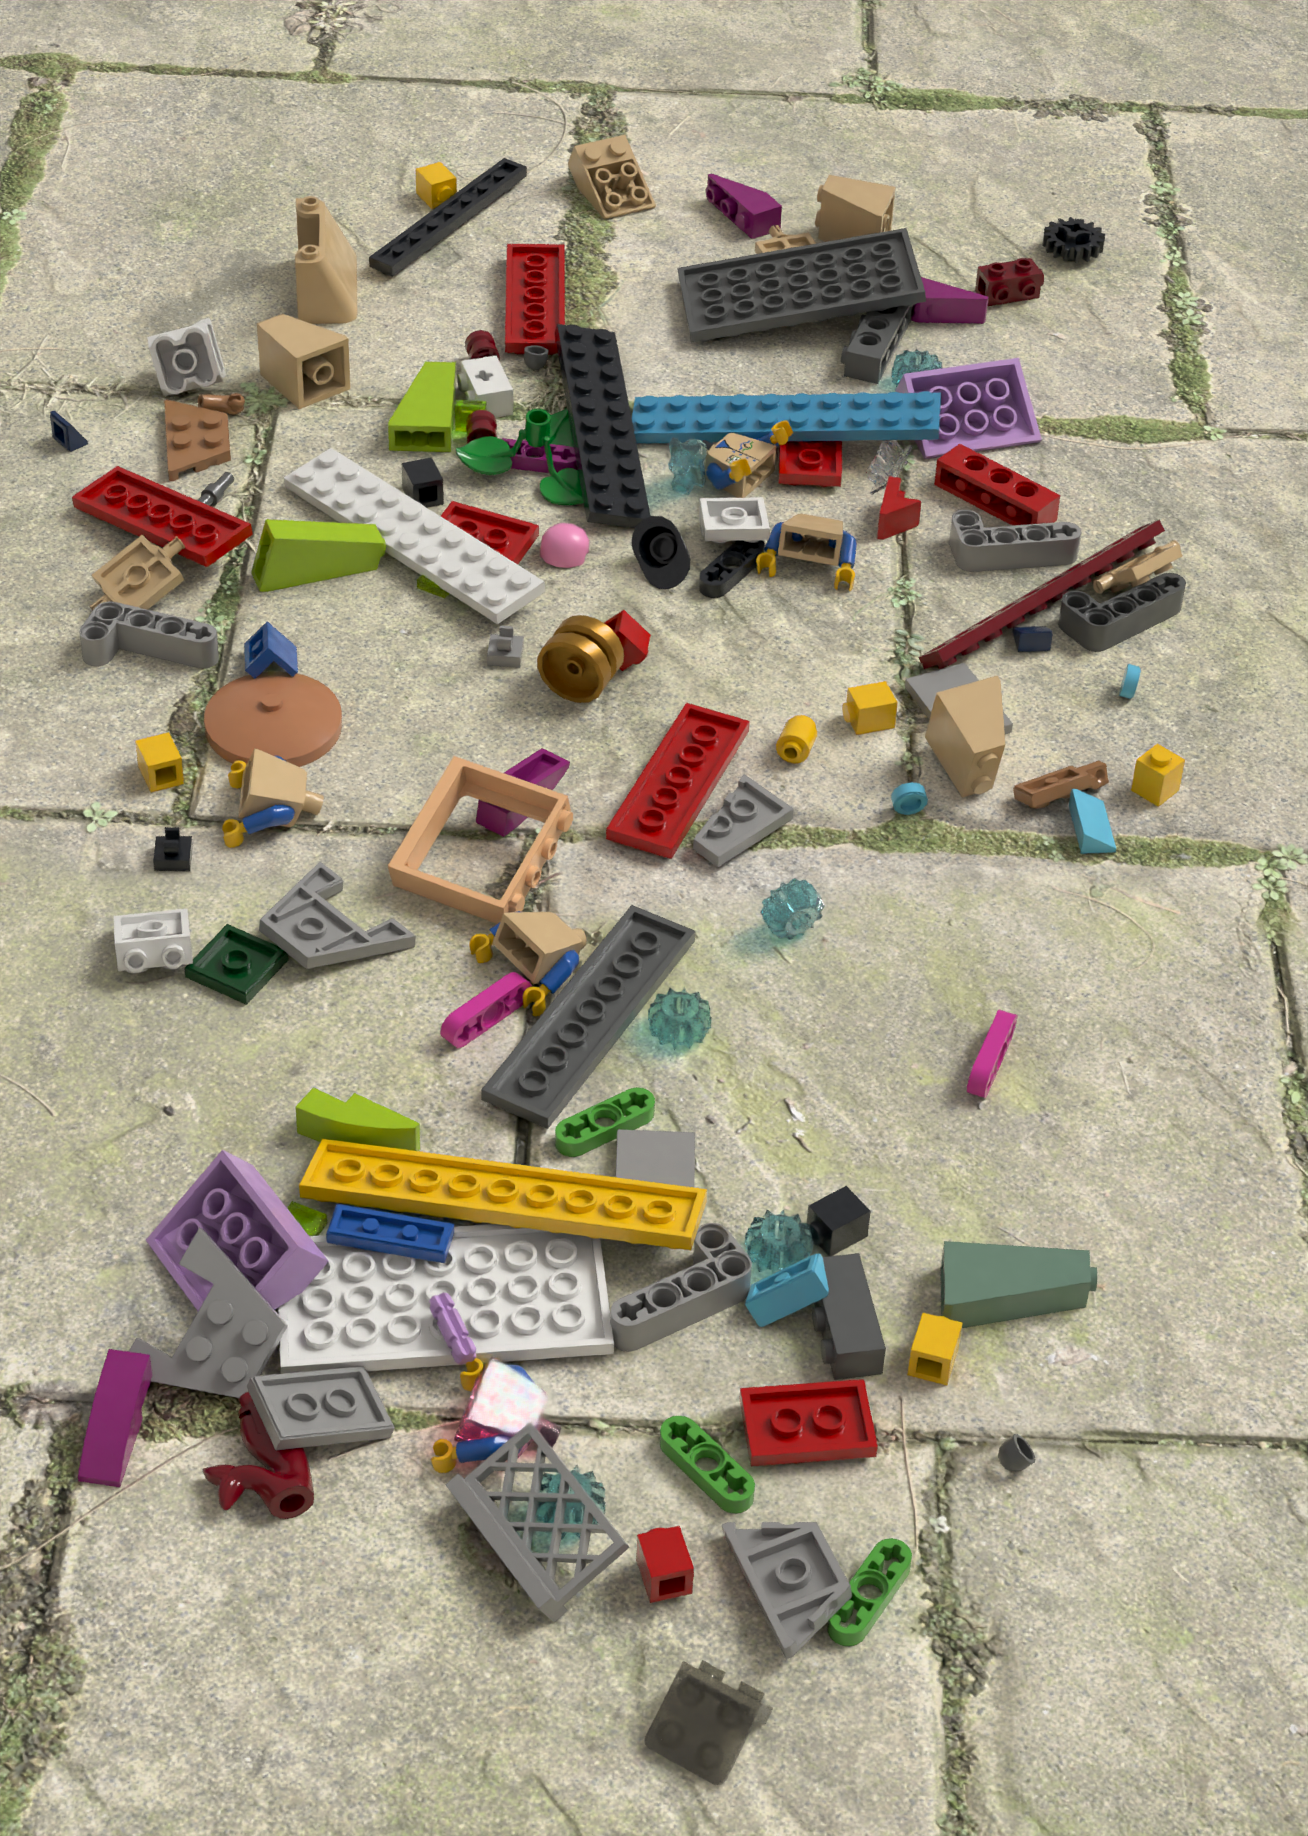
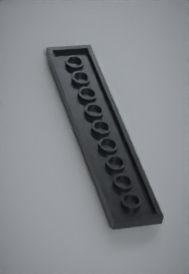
[555,324,651,528]

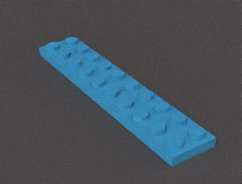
[632,391,941,443]

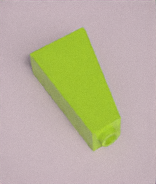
[388,361,456,452]
[251,519,386,592]

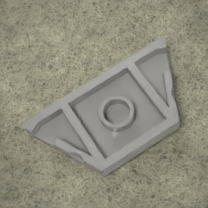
[722,1522,852,1660]

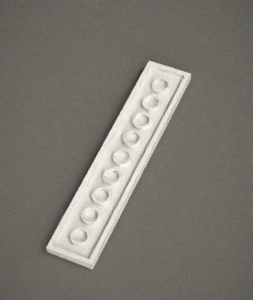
[284,448,546,624]

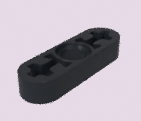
[699,540,765,598]

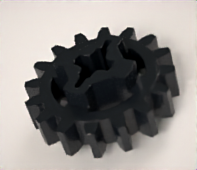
[1042,217,1105,263]

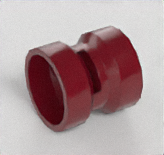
[465,330,500,361]
[466,410,497,444]

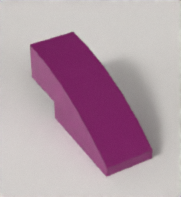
[476,748,570,837]
[78,1349,152,1487]

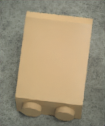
[815,175,896,242]
[257,314,351,409]
[925,676,1006,798]

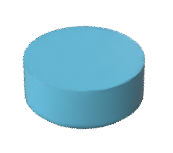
[1119,664,1141,699]
[891,782,928,815]

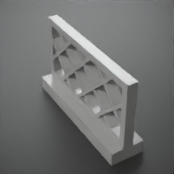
[445,1422,630,1622]

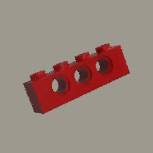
[934,444,1061,526]

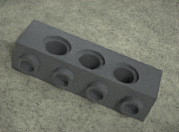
[841,305,913,384]

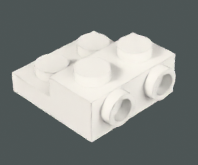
[699,497,770,543]
[114,909,193,973]

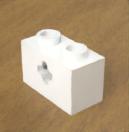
[457,356,513,418]

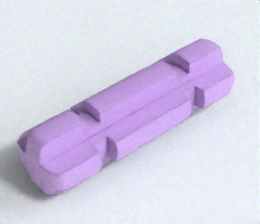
[429,1292,476,1365]

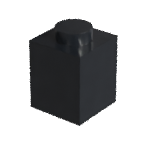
[402,457,444,508]
[805,1186,871,1256]

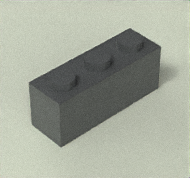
[812,1253,886,1380]

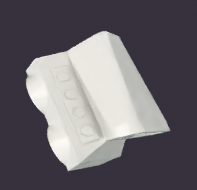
[147,318,226,396]

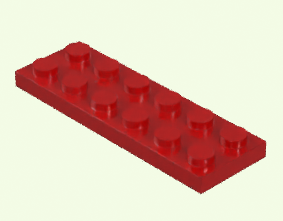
[505,244,565,355]
[72,466,253,567]
[606,702,750,859]

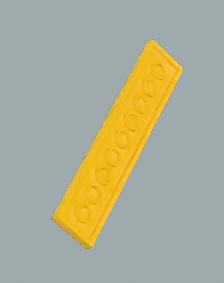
[299,1139,707,1250]

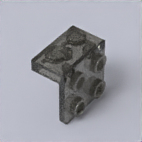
[644,1660,773,1785]

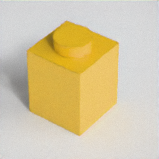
[416,162,457,209]
[842,681,898,735]
[135,732,184,793]
[1131,743,1185,807]
[907,1313,963,1386]

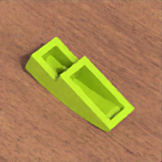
[295,1087,420,1151]

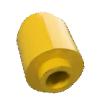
[776,715,817,764]

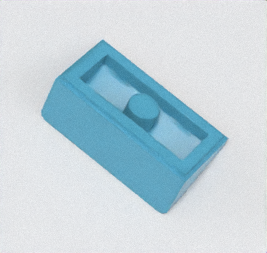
[1069,789,1116,854]
[745,1253,829,1327]

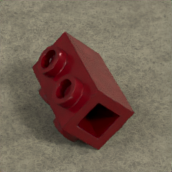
[975,258,1044,307]

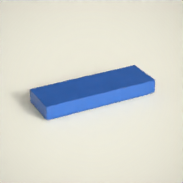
[326,1204,454,1263]

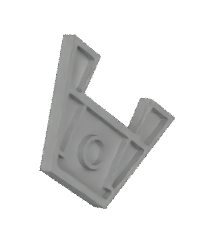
[259,862,416,969]
[128,1227,288,1398]

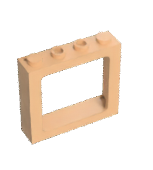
[388,756,573,924]

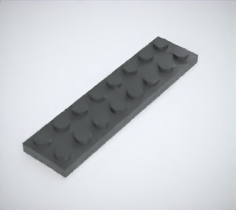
[481,905,696,1129]

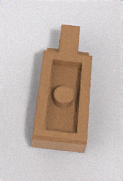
[1013,760,1109,808]

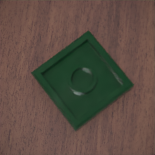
[184,924,289,1005]

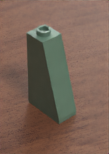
[940,1241,1097,1328]

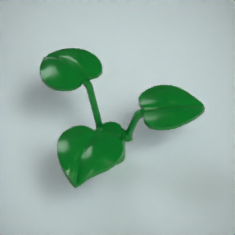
[456,409,584,505]

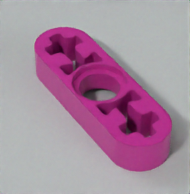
[440,972,532,1048]
[967,1009,1018,1098]

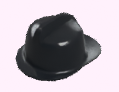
[631,516,691,590]

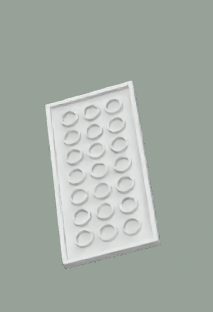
[278,1224,614,1374]

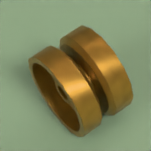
[537,615,624,703]

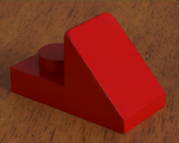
[877,476,921,540]

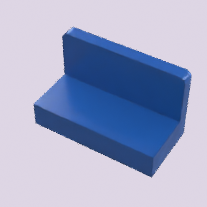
[244,621,298,679]

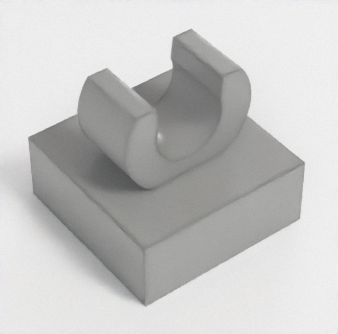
[487,626,524,668]

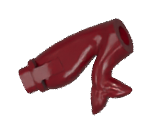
[202,1392,314,1519]

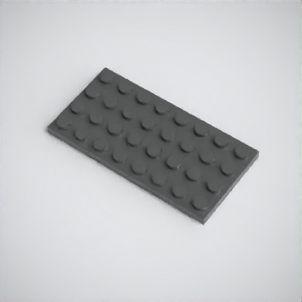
[677,228,926,342]

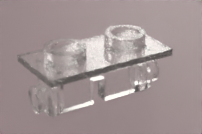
[866,440,913,495]

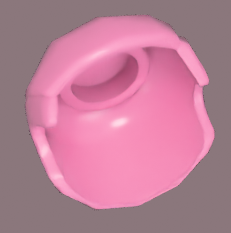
[540,523,590,568]

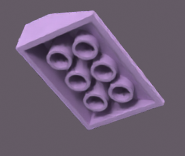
[895,358,1042,459]
[146,1150,329,1311]

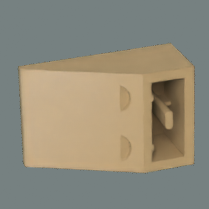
[567,135,656,220]

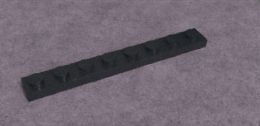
[369,158,527,277]

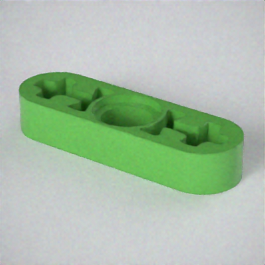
[555,1087,655,1157]
[660,1416,755,1514]
[827,1538,912,1646]

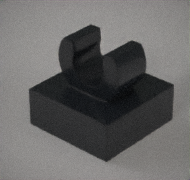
[153,827,193,871]

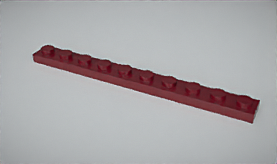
[918,519,1165,670]

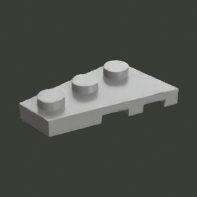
[693,774,794,867]

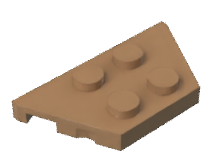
[164,400,231,481]

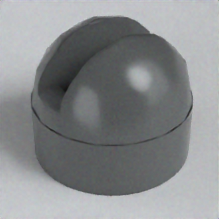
[524,346,548,370]
[998,1434,1036,1471]

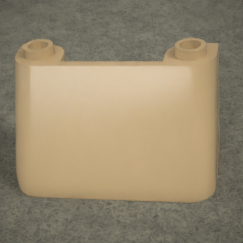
[295,196,358,324]

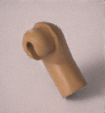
[198,393,245,415]

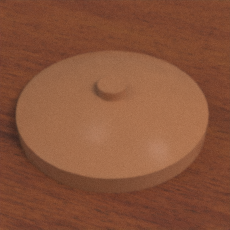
[204,671,342,767]

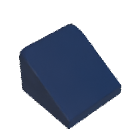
[50,411,88,452]
[1012,626,1053,652]

